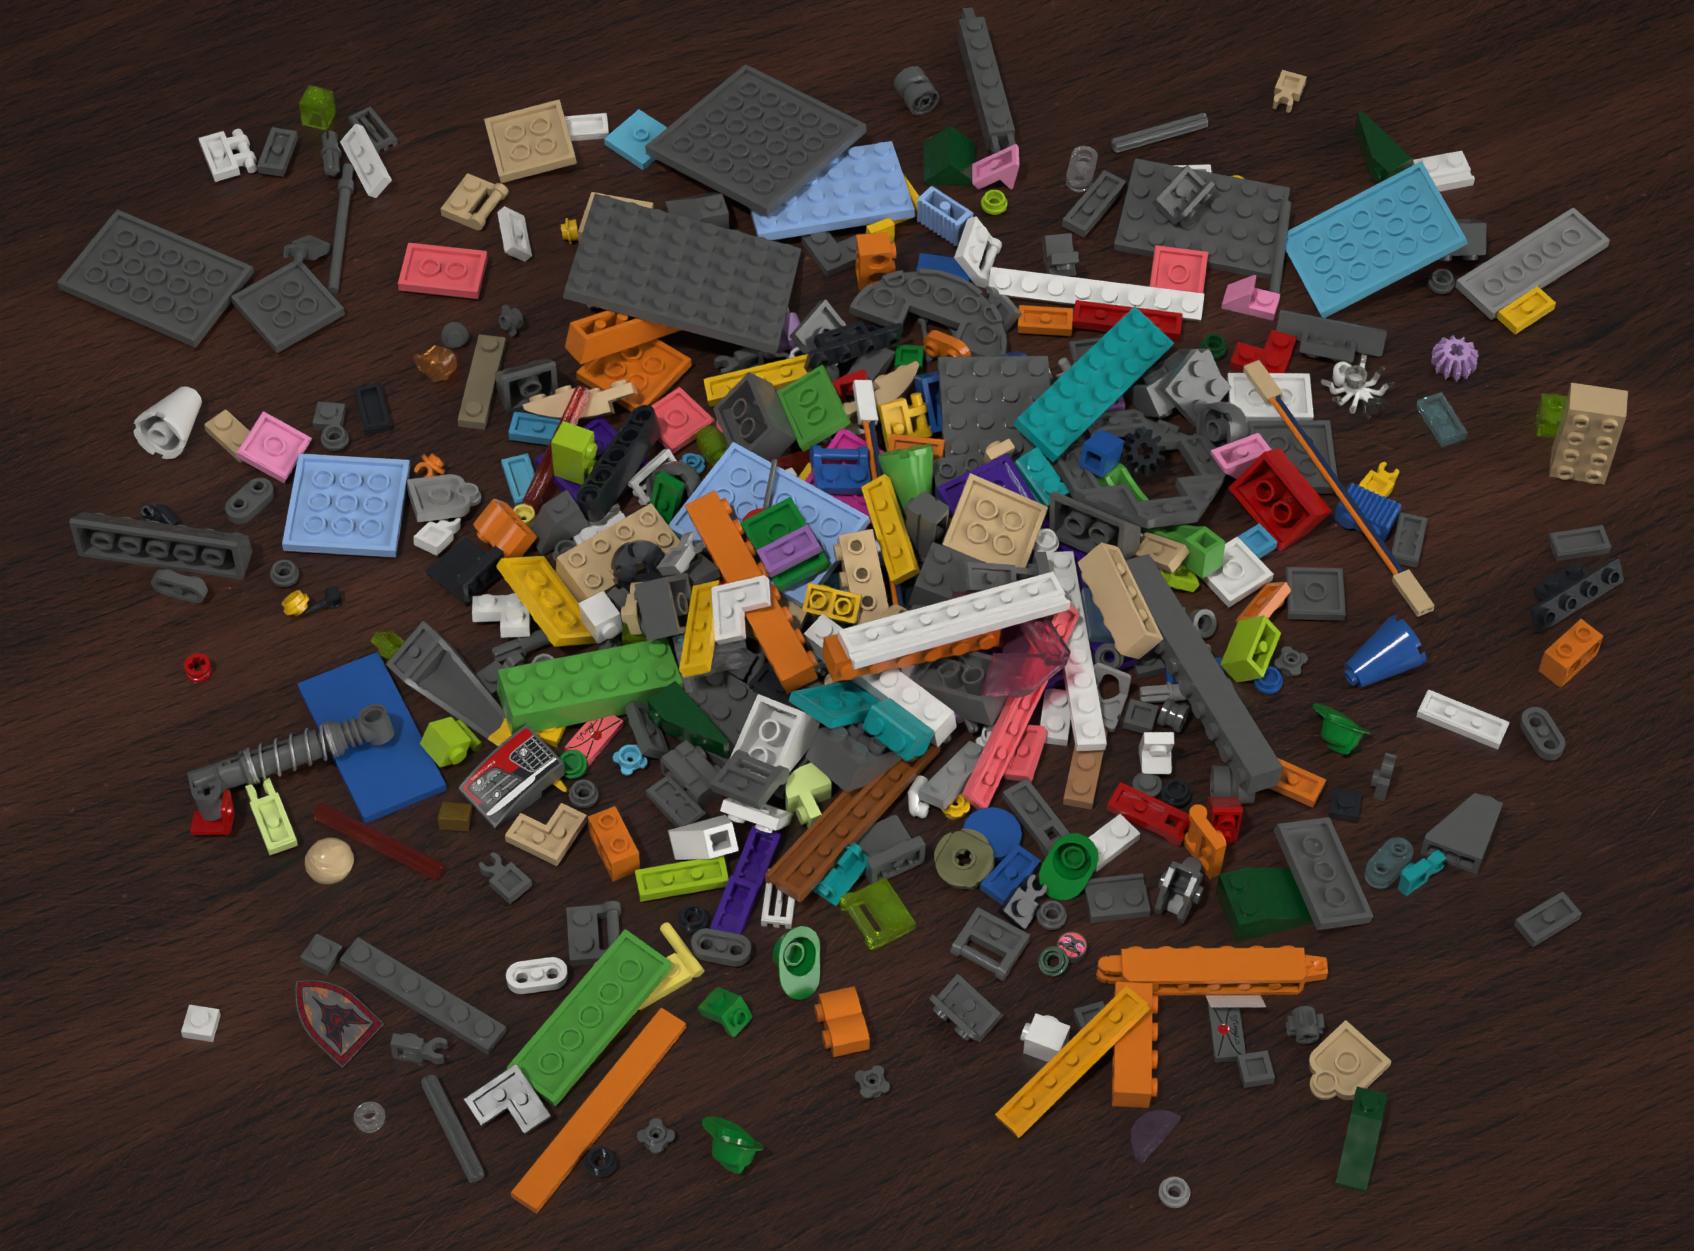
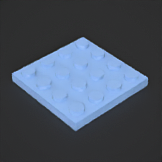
[282,454,411,557]

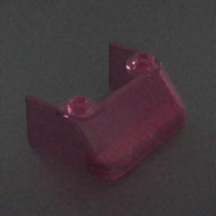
[951,591,1071,698]

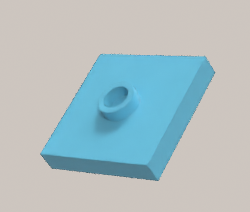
[604,109,667,170]

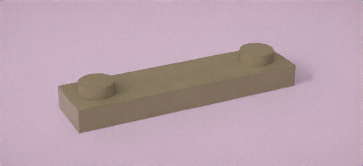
[458,334,506,430]

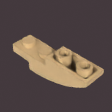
[843,361,920,430]
[523,379,638,420]

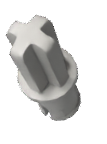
[1139,681,1188,703]

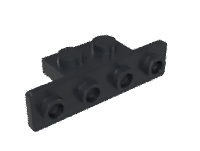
[804,321,904,372]
[1530,557,1624,633]

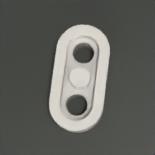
[506,957,568,994]

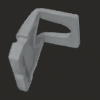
[1093,663,1131,732]

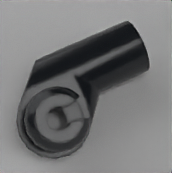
[140,504,182,525]

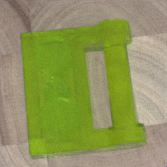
[839,877,916,950]

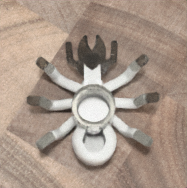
[1321,353,1394,419]

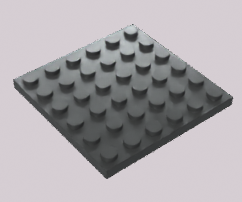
[645,64,866,217]

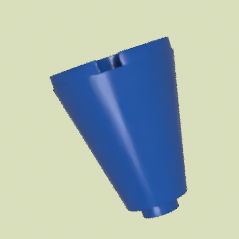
[1343,614,1427,688]

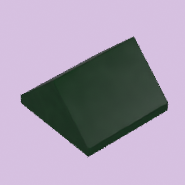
[923,126,976,186]

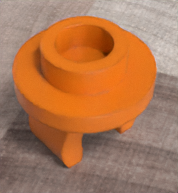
[414,453,445,477]

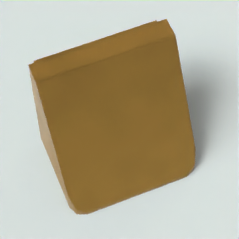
[438,802,473,832]

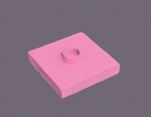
[235,411,312,484]

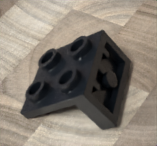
[426,538,504,606]

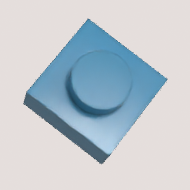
[1238,523,1277,559]

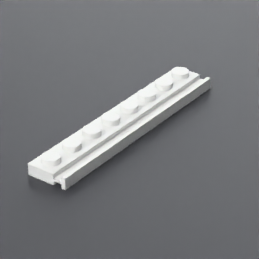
[838,572,1071,669]

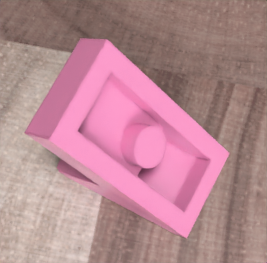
[972,144,1019,190]
[1221,275,1281,321]
[1210,433,1271,479]

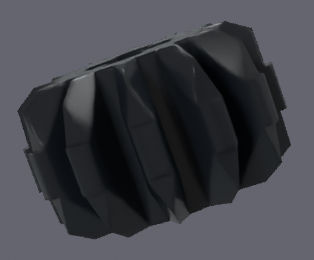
[1121,428,1166,476]

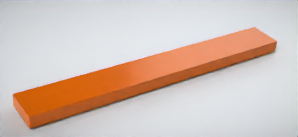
[511,1008,686,1214]

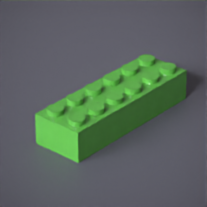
[497,637,683,736]

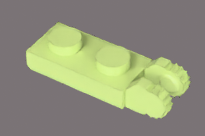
[245,778,298,856]

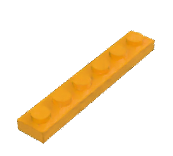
[995,985,1150,1138]

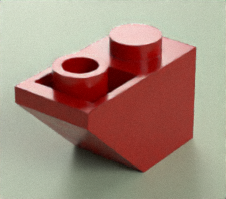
[1206,797,1243,845]

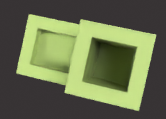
[785,763,831,828]

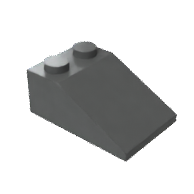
[912,651,1018,726]

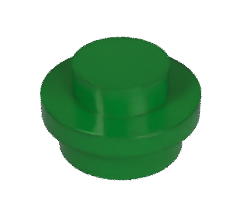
[560,749,588,779]

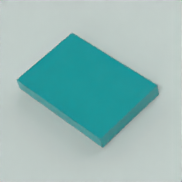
[789,680,882,729]

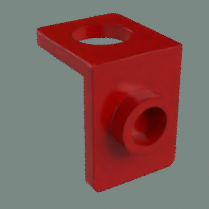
[190,790,235,835]

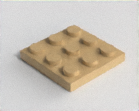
[484,99,577,183]
[942,473,1048,581]

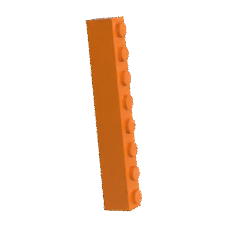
[685,490,819,694]

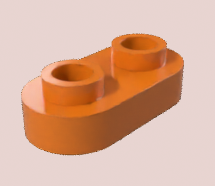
[923,330,971,358]

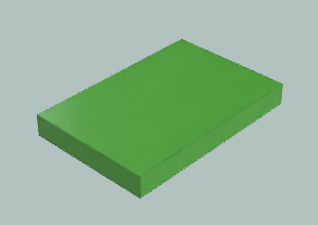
[776,365,851,452]

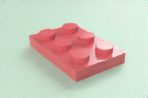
[398,243,488,299]

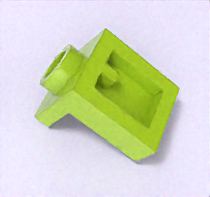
[1158,563,1199,592]

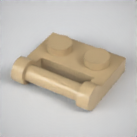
[441,173,509,230]

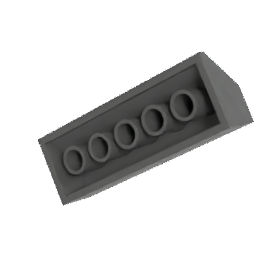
[69,512,252,580]

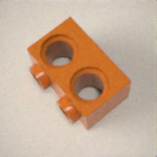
[855,232,896,290]
[1538,619,1603,688]
[588,806,640,882]

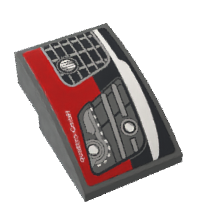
[458,724,565,831]

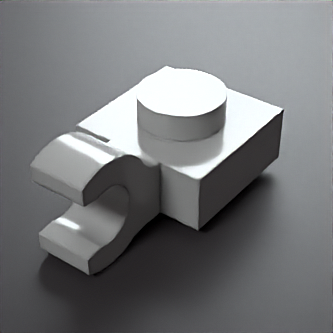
[657,532,704,576]

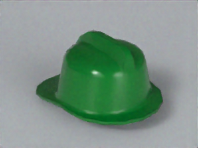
[1312,703,1371,755]
[1039,833,1099,900]
[772,926,820,1000]
[702,1116,764,1174]

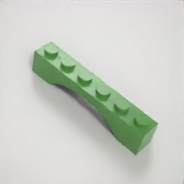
[1093,462,1226,579]

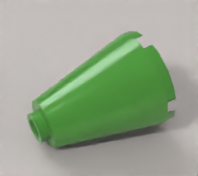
[878,444,934,519]

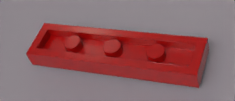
[1072,300,1183,341]

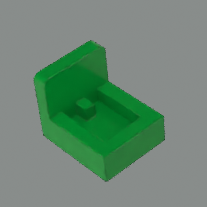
[698,987,752,1037]

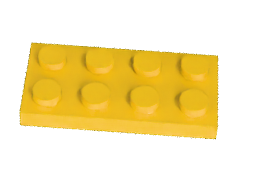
[496,556,597,647]

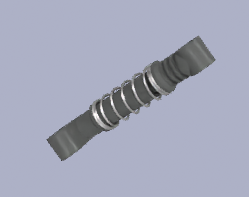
[187,704,394,821]

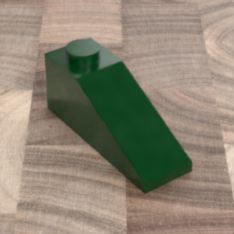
[1354,110,1412,183]
[647,680,730,758]
[1335,1086,1387,1193]

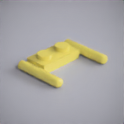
[594,922,704,1014]

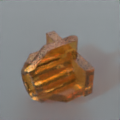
[413,346,457,382]

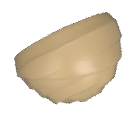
[305,837,354,884]

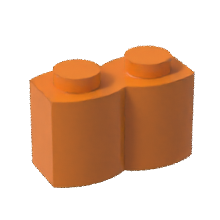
[473,498,537,558]
[814,986,870,1057]

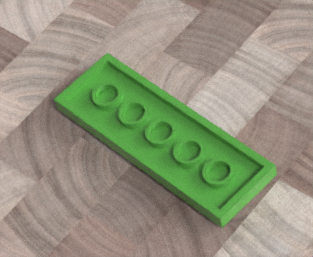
[506,929,673,1107]

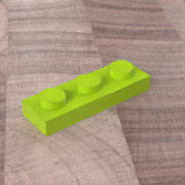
[635,855,729,902]

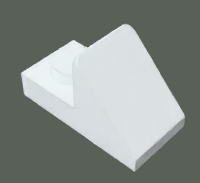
[1139,732,1174,774]

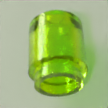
[696,425,729,467]

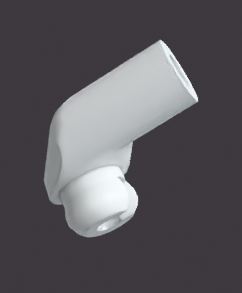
[908,776,929,818]

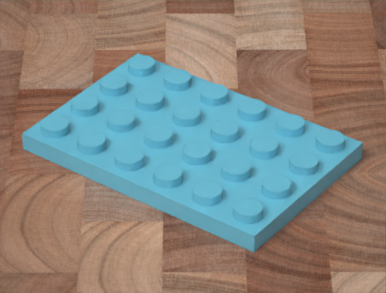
[1285,161,1468,318]

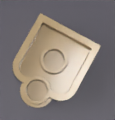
[1309,1020,1391,1100]

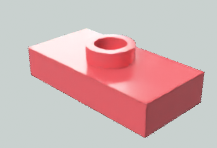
[1003,725,1048,782]

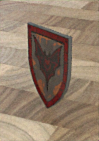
[295,980,384,1068]

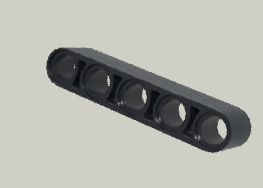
[576,405,662,522]

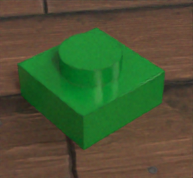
[895,345,924,374]

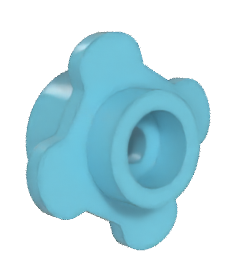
[613,745,648,776]

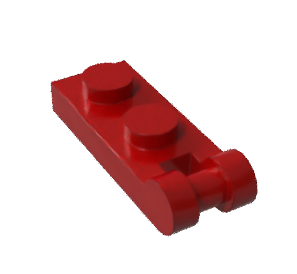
[1107,782,1191,846]

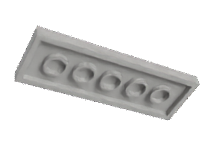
[1455,207,1610,320]

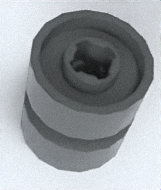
[894,66,940,115]
[1210,765,1255,804]

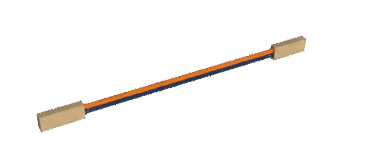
[1243,360,1435,617]

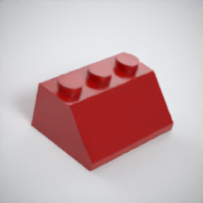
[1229,448,1332,552]

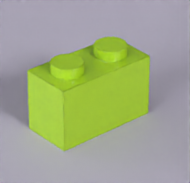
[551,421,598,485]
[1220,615,1281,682]

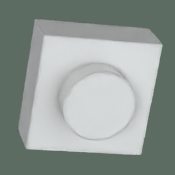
[181,1005,221,1042]

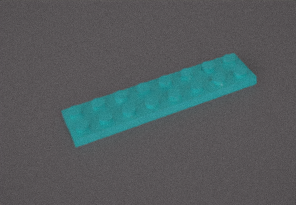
[1012,307,1174,462]

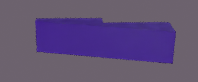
[710,825,783,935]

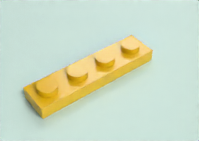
[704,354,809,407]
[861,474,920,585]
[679,580,722,677]

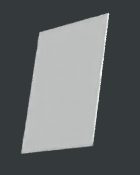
[1206,995,1266,1007]

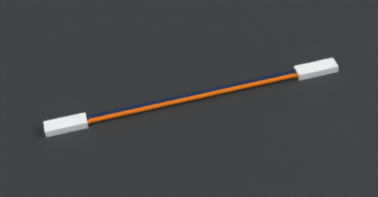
[853,380,919,680]

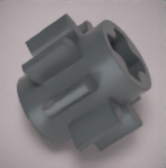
[1286,1006,1325,1044]

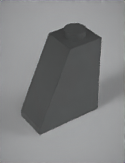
[1420,793,1503,874]

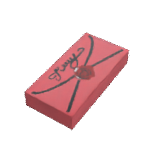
[565,715,624,767]

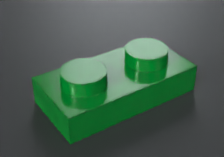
[649,471,685,525]

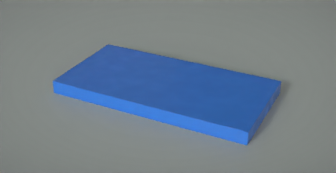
[297,652,447,824]

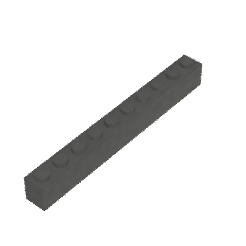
[1125,554,1283,795]

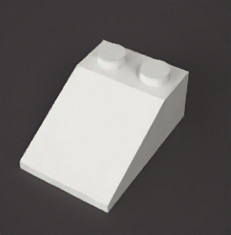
[730,694,820,778]

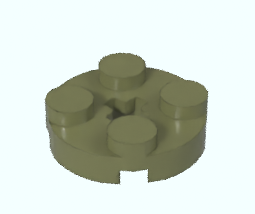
[934,829,995,890]

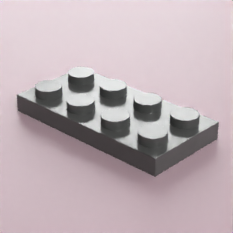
[1274,817,1374,930]

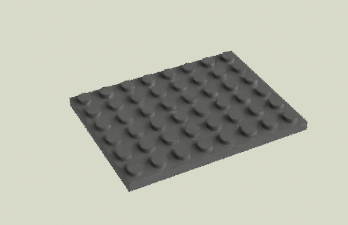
[563,194,801,355]

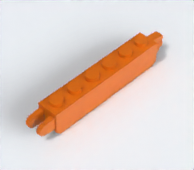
[1096,945,1328,996]

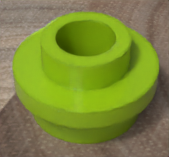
[981,190,1007,215]

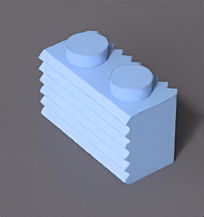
[917,186,974,246]

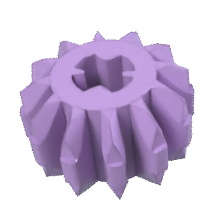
[1431,335,1478,382]

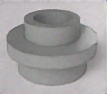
[1158,1177,1190,1208]

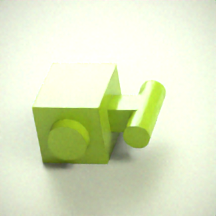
[420,717,483,767]

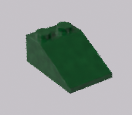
[1216,867,1313,943]

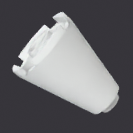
[134,387,202,459]

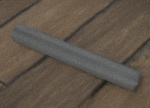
[1111,113,1208,153]
[421,1074,484,1183]

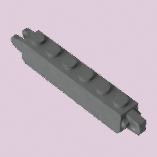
[958,7,1015,154]

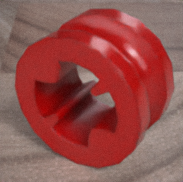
[184,653,212,683]

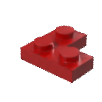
[1229,329,1297,373]

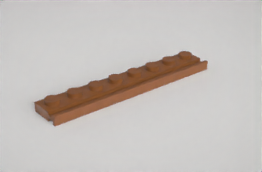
[765,742,941,903]

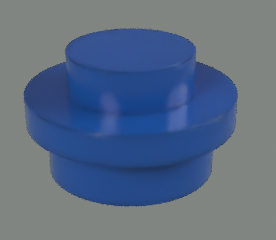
[1254,666,1283,694]

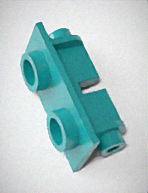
[813,843,870,906]

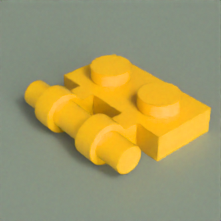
[877,393,933,451]

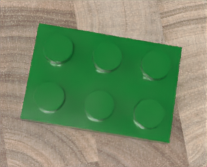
[740,497,830,593]

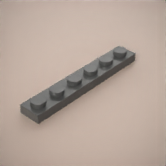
[339,937,507,1055]

